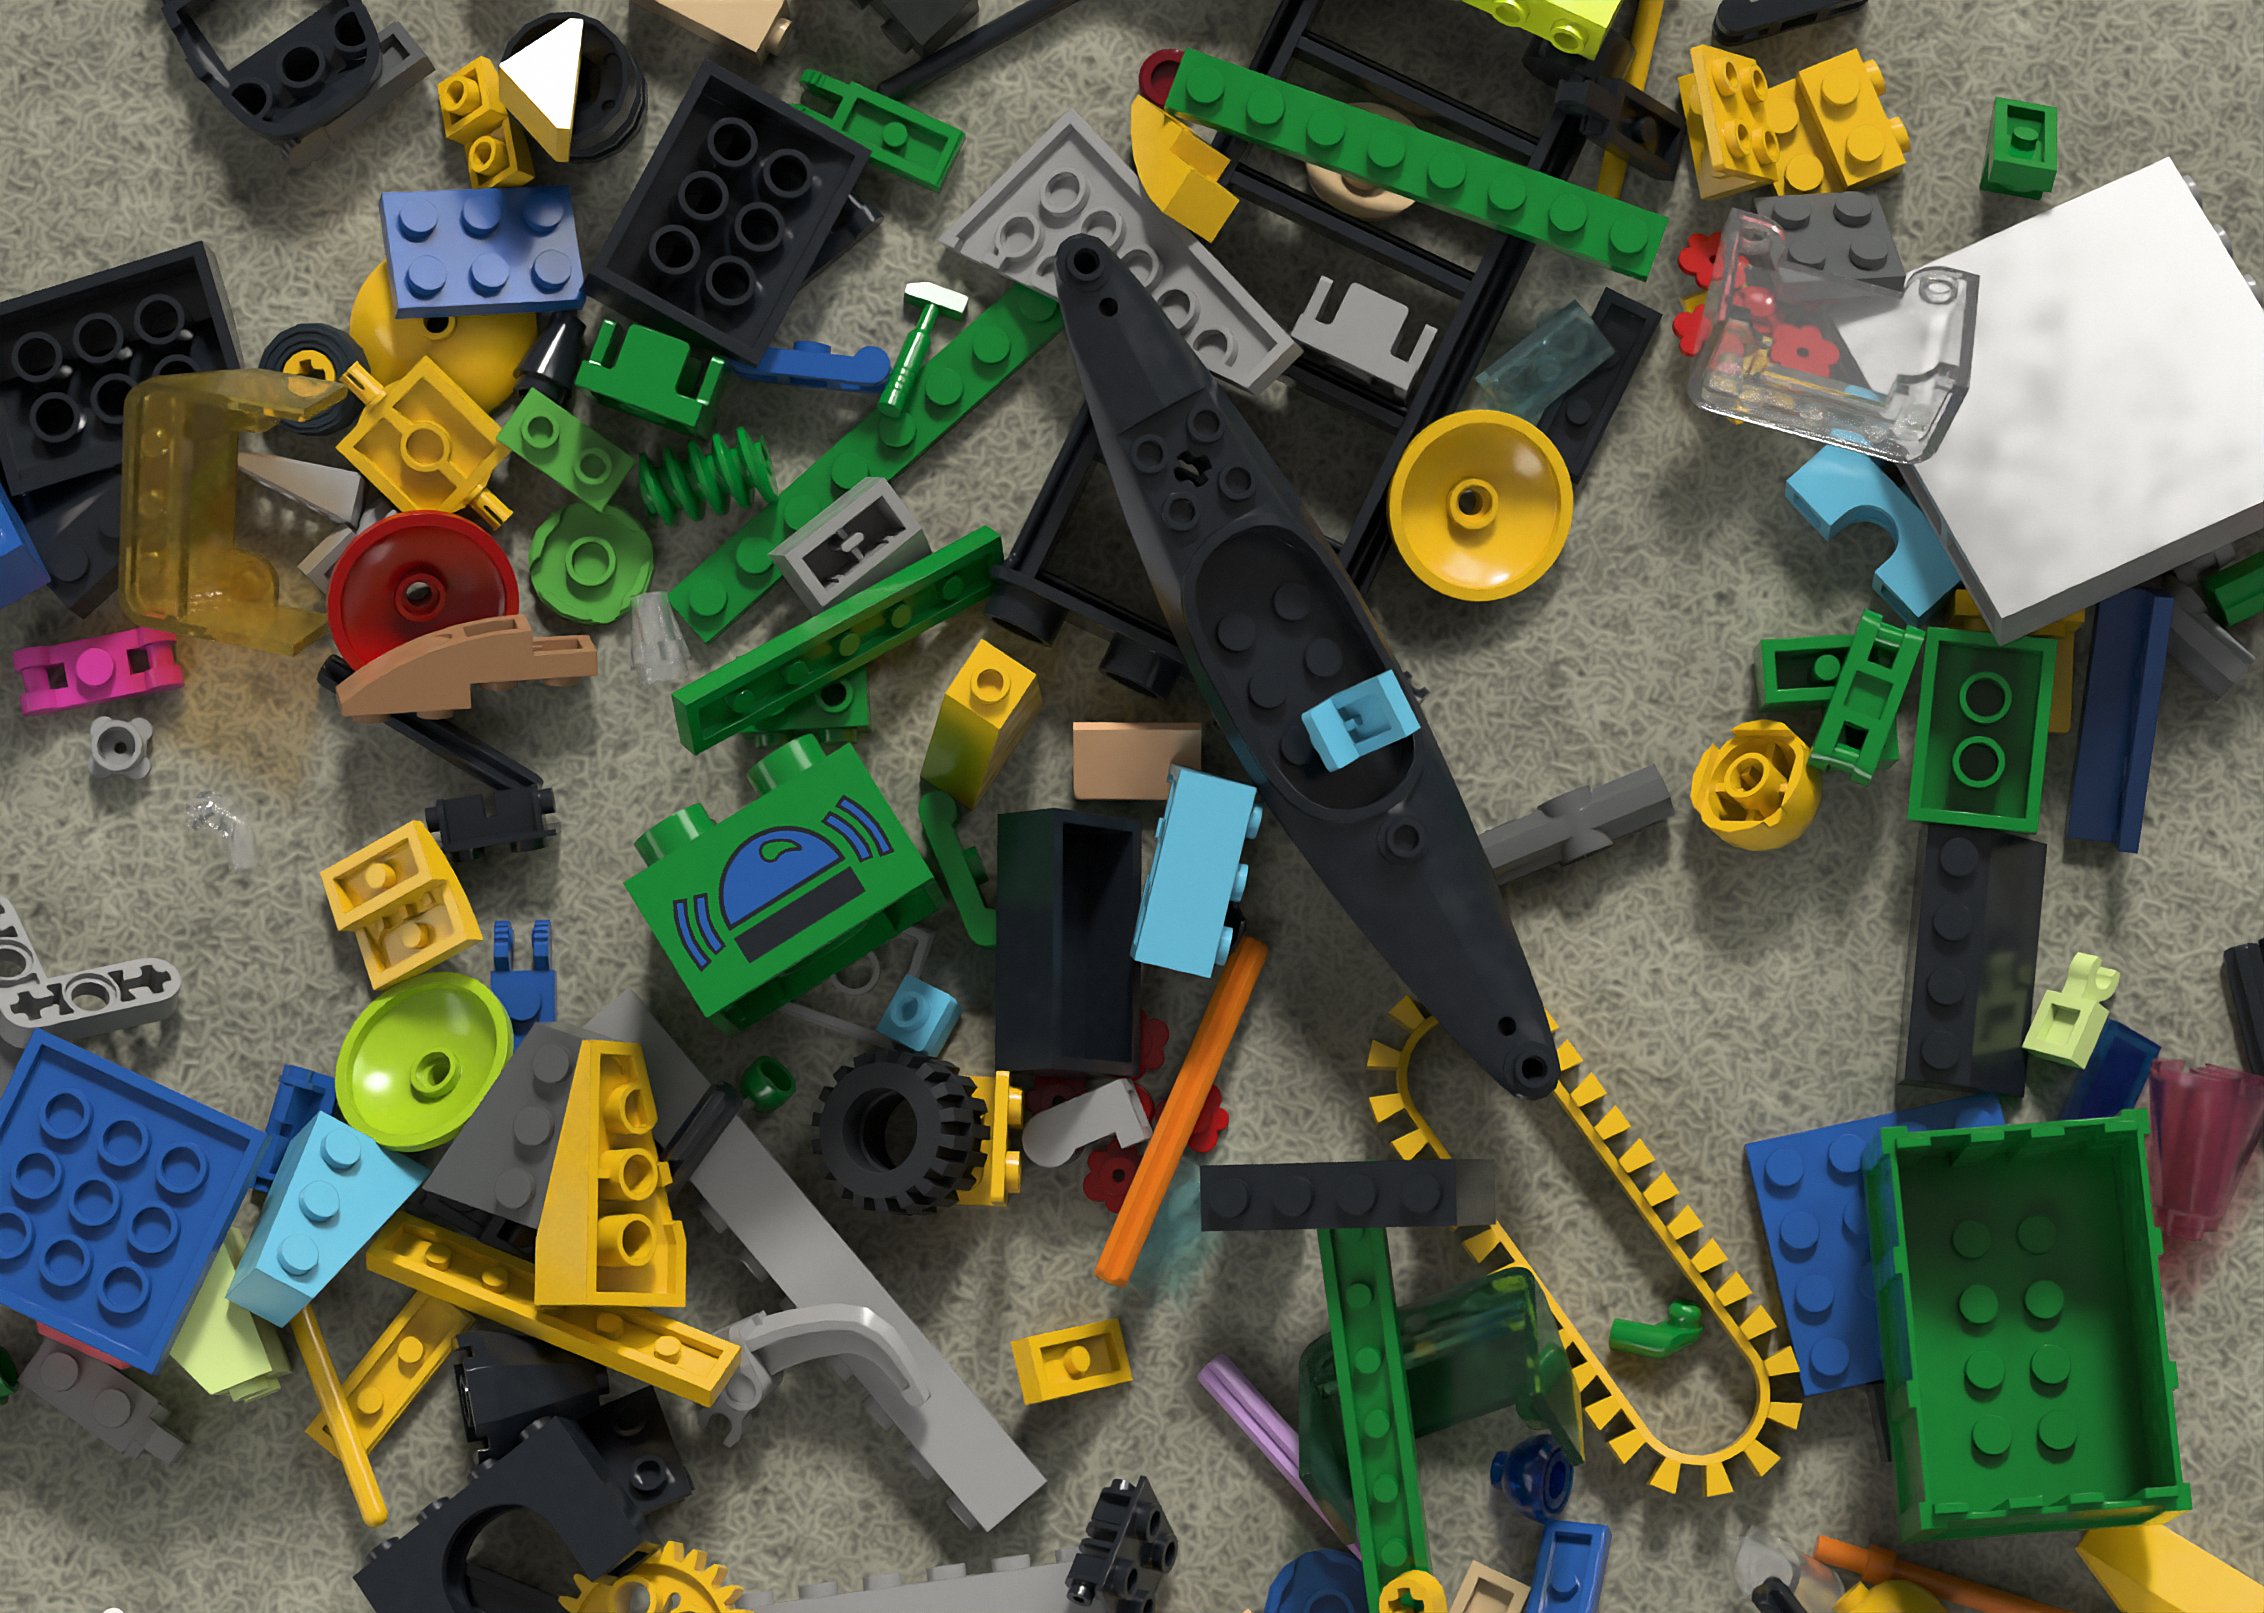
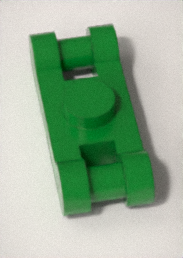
[1806,608,1926,787]
[918,790,997,951]

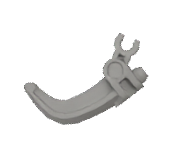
[697,1303,931,1448]

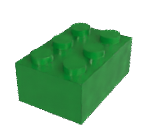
[1906,626,2058,835]

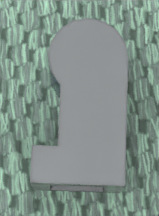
[1022,1078,1153,1168]

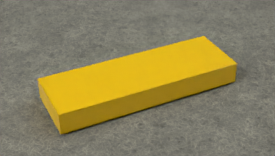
[304,1290,479,1461]

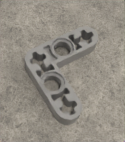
[0,895,181,1049]

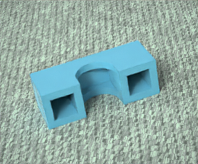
[1785,431,1966,629]

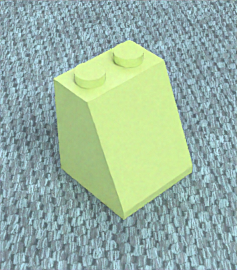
[169,1226,293,1403]

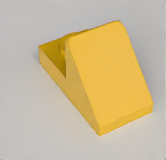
[1010,1318,1133,1405]

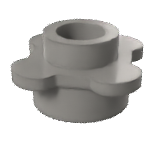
[88,716,154,780]

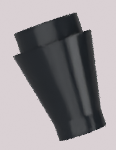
[513,312,587,407]

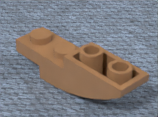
[335,614,598,724]

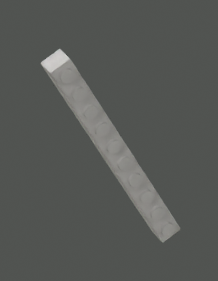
[582,988,1049,1533]

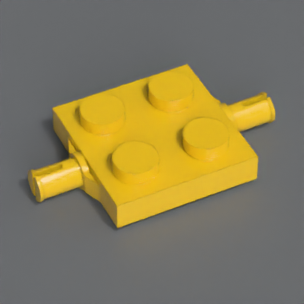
[335,355,513,531]

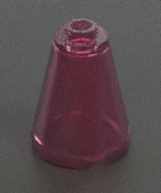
[2149,1058,2264,1241]

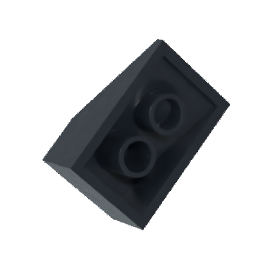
[0,459,177,620]

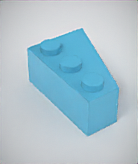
[1130,763,1264,978]
[225,1110,433,1328]

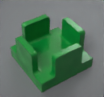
[574,318,731,443]

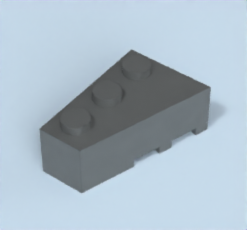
[422,1021,622,1230]

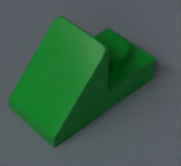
[1979,96,2057,201]

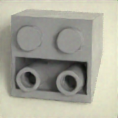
[767,477,932,617]

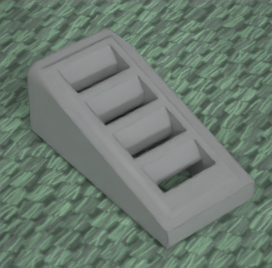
[234,449,370,530]

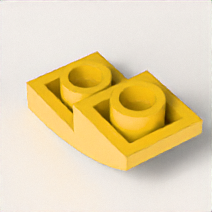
[437,56,535,189]

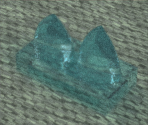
[1475,299,1616,422]
[1098,1160,1210,1295]

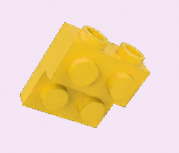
[1764,48,1911,196]

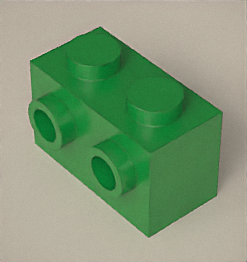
[736,656,872,750]

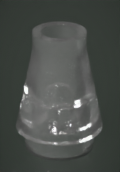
[629,590,693,686]

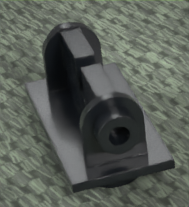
[425,783,561,863]

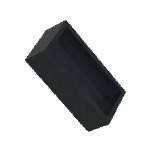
[995,808,1142,1081]

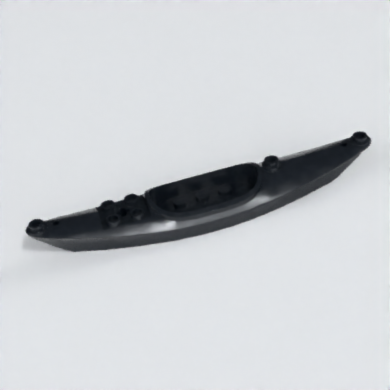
[1053,233,1561,1101]

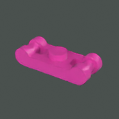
[12,622,185,717]

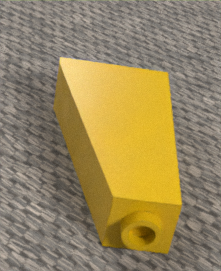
[920,639,1043,811]

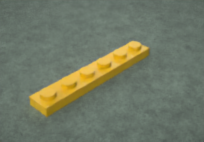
[366,1210,741,1408]

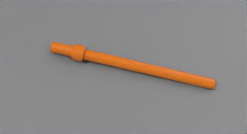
[1812,1534,2075,1613]

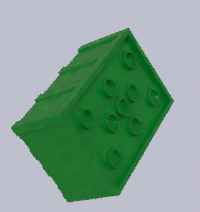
[1861,1108,2193,1544]

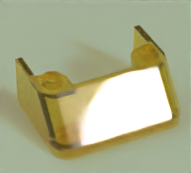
[118,368,348,657]

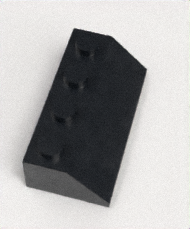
[1895,823,2047,1098]

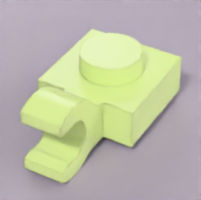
[2022,952,2120,1070]

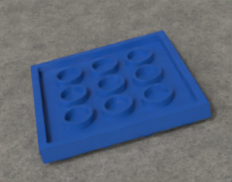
[0,1027,273,1376]
[1744,1093,2005,1399]

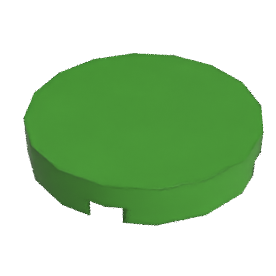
[528,500,656,626]

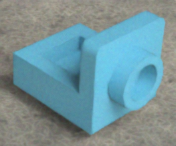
[1302,669,1421,772]
[875,973,964,1057]

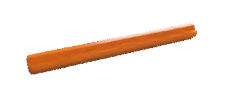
[1095,935,1269,1288]

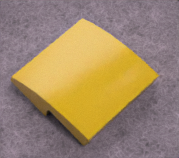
[319,820,483,991]

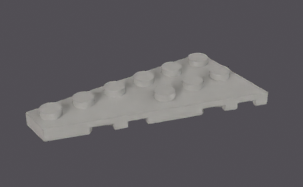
[937,107,1304,397]

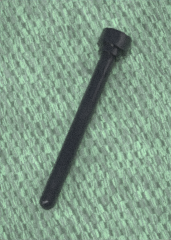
[876,0,1080,102]

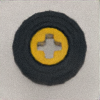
[257,323,371,436]

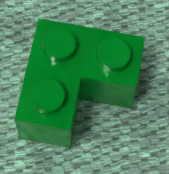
[1753,634,1899,773]

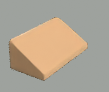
[1073,722,1201,800]

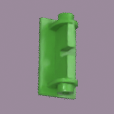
[495,387,637,512]

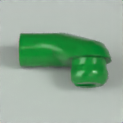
[1609,1299,1704,1359]

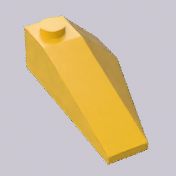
[534,1040,687,1307]
[2074,1525,2264,1613]

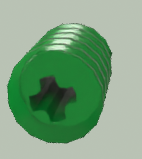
[638,426,778,529]

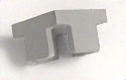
[1290,276,1438,406]

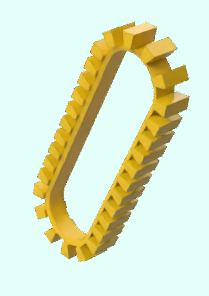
[1365,994,1802,1497]

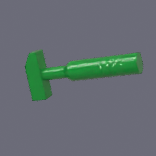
[877,282,969,417]

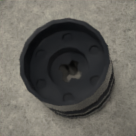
[498,12,648,164]

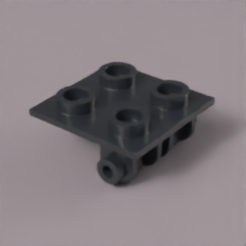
[577,1385,695,1518]
[1065,1475,1178,1613]

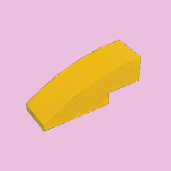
[1130,94,1240,243]

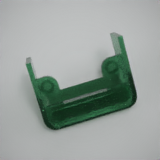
[1299,1267,1585,1546]

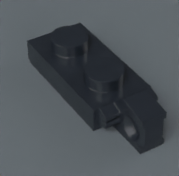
[1554,75,1687,181]

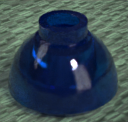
[1490,1433,1574,1524]

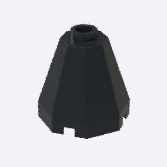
[451,1331,610,1466]

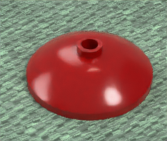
[326,510,519,672]

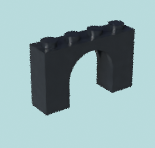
[1200,1159,1496,1232]
[353,1416,663,1613]

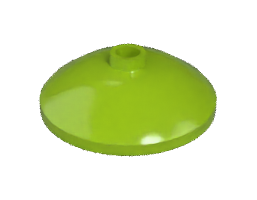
[335,971,514,1152]

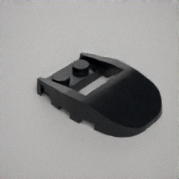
[161,0,383,141]

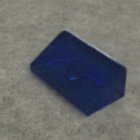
[2056,1017,2162,1121]

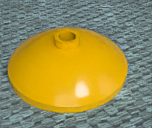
[349,259,539,414]
[1386,409,1573,601]

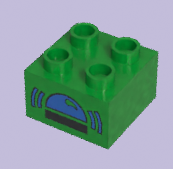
[623,734,949,1039]

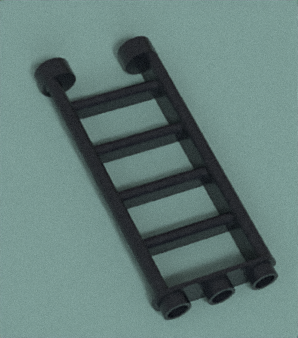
[983,0,1636,731]

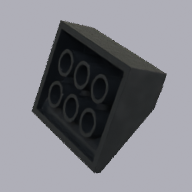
[579,58,872,368]
[0,240,259,498]

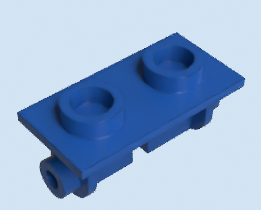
[249,1064,337,1193]

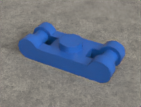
[728,341,892,395]

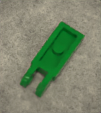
[788,69,966,194]

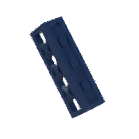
[2064,586,2174,854]

